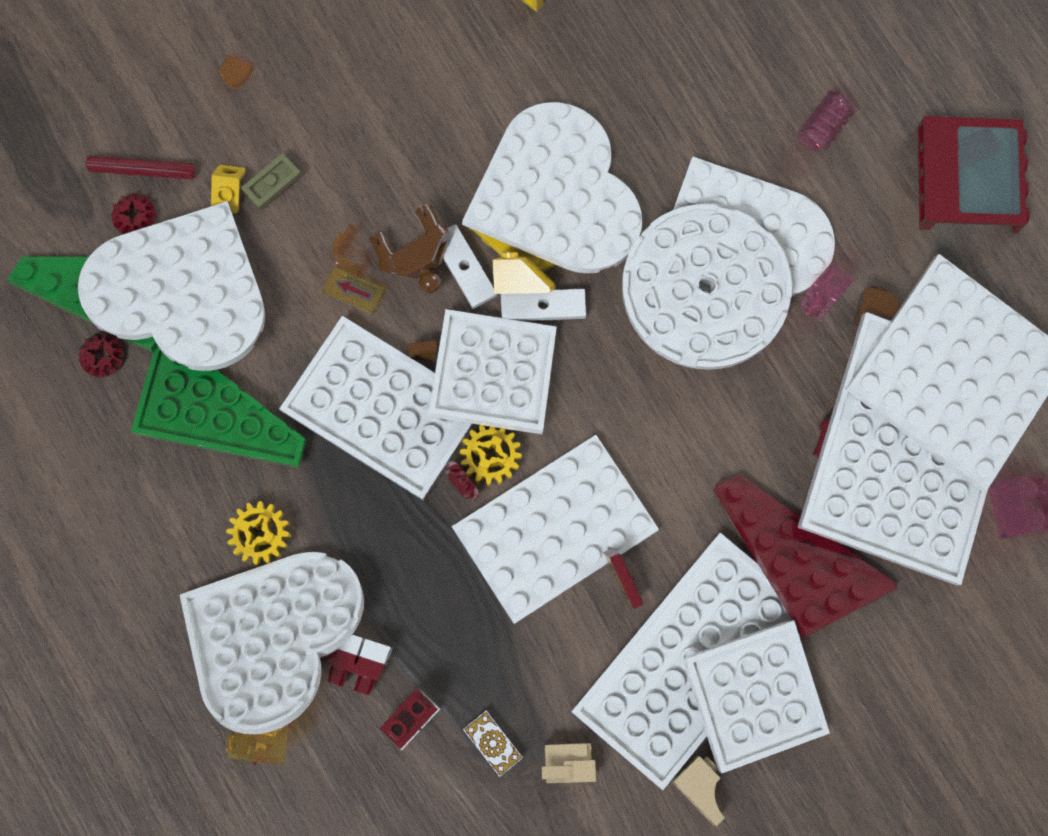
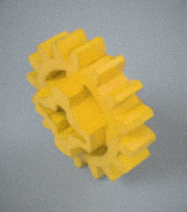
[460,425,522,486]
[226,501,291,565]

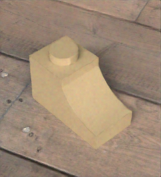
[671,756,725,826]

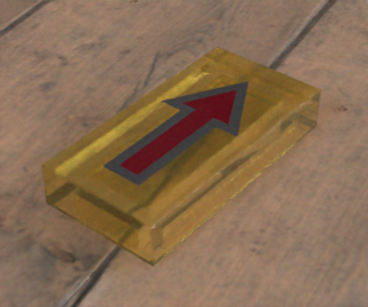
[322,267,385,315]

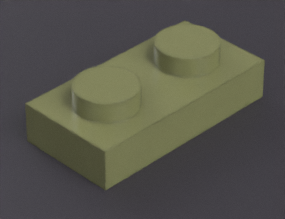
[241,153,302,211]

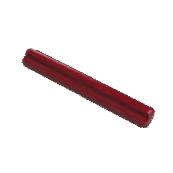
[86,155,196,180]

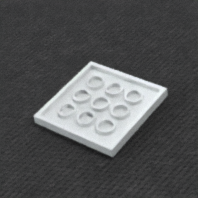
[428,309,557,434]
[683,620,830,773]

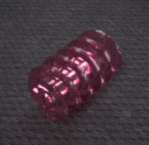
[797,90,855,151]

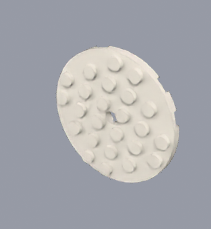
[622,204,792,370]

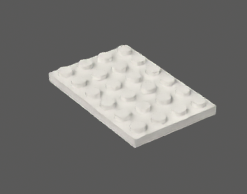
[280,316,473,501]
[452,435,659,624]

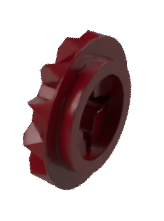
[110,192,156,235]
[78,333,124,378]
[445,461,479,502]

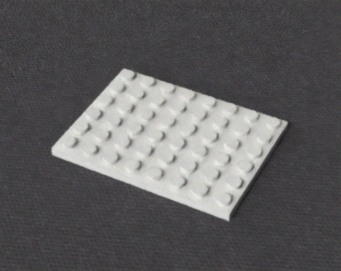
[798,312,988,585]

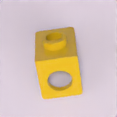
[211,165,246,213]

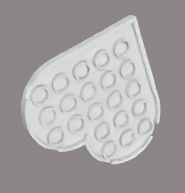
[462,102,642,273]
[673,157,835,297]
[78,201,265,371]
[180,552,364,734]

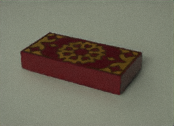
[603,548,643,609]

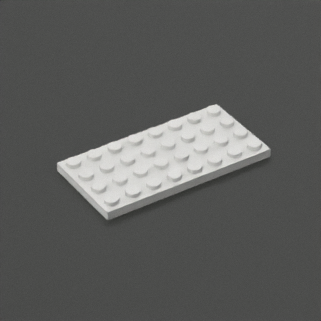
[571,533,792,790]

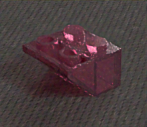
[988,475,1048,540]

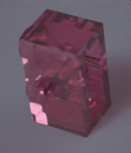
[800,263,853,321]

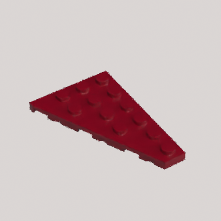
[713,475,898,639]

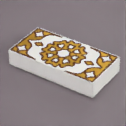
[463,711,523,777]

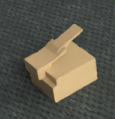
[542,743,596,783]

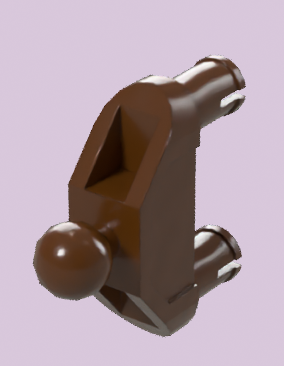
[369,204,450,294]

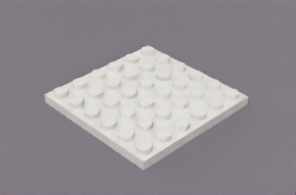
[845,254,1048,491]

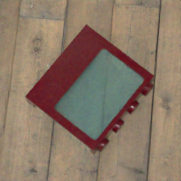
[917,116,1030,233]

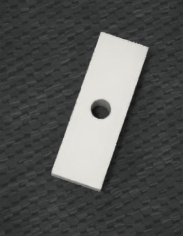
[443,224,497,309]
[501,289,586,321]

